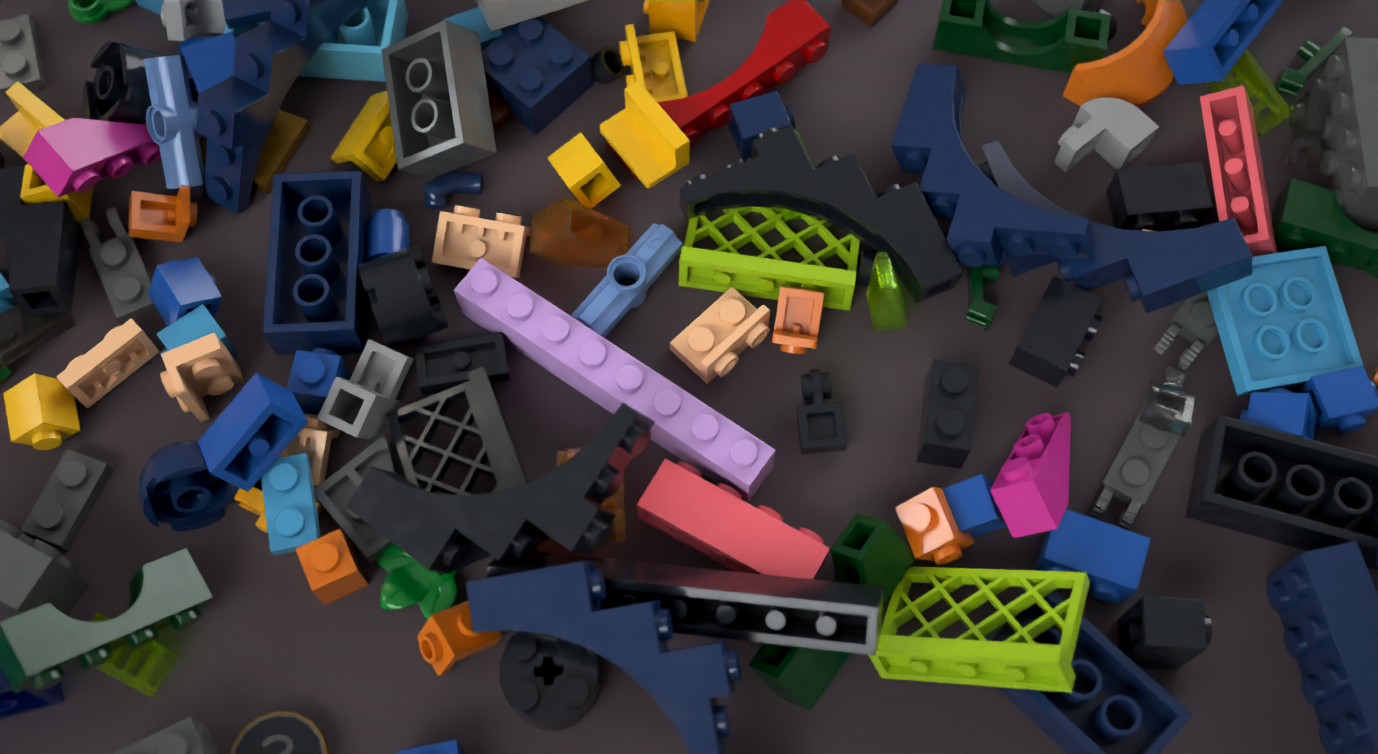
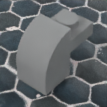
[161,0,226,41]
[1054,97,1159,173]
[317,339,414,439]

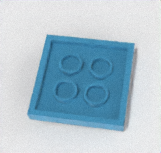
[1207,246,1363,396]

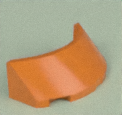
[1062,0,1188,108]

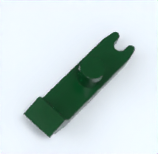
[1272,26,1353,97]
[965,265,999,332]

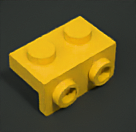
[619,24,688,102]

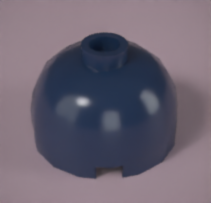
[139,440,239,532]

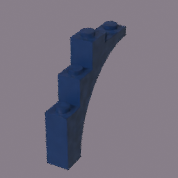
[196,0,368,215]
[891,64,1096,267]
[979,140,1252,314]
[466,561,742,754]

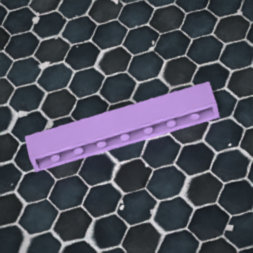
[453,258,776,503]

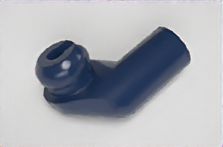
[422,172,484,209]

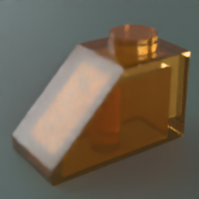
[530,197,630,268]

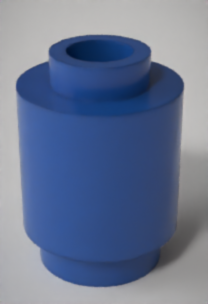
[366,209,410,262]

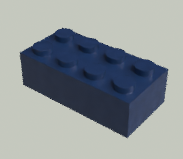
[263,171,371,355]
[1266,541,1378,754]
[984,590,1192,754]

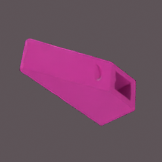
[24,118,161,197]
[990,412,1071,538]

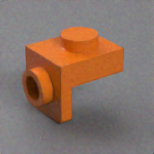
[128,185,197,243]
[772,285,824,354]
[895,487,974,565]
[417,601,502,676]

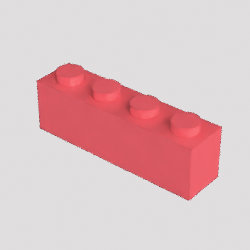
[1200,85,1277,257]
[637,458,830,580]

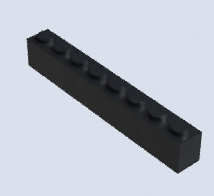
[487,551,884,655]

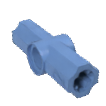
[143,55,205,189]
[570,223,683,338]

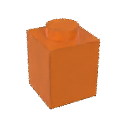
[295,529,369,605]

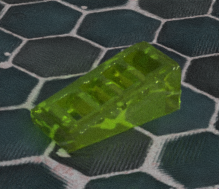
[1206,49,1293,137]
[866,252,907,331]
[90,612,179,698]

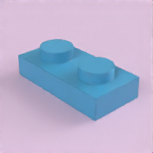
[261,453,321,556]

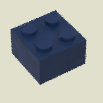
[482,16,593,136]

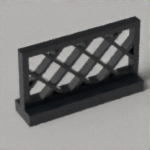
[386,366,549,576]

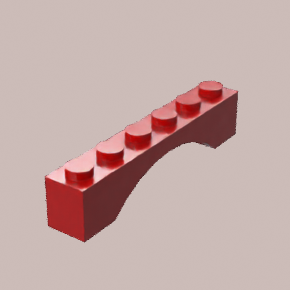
[605,0,831,181]

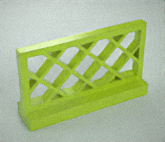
[679,206,860,311]
[868,566,1090,693]

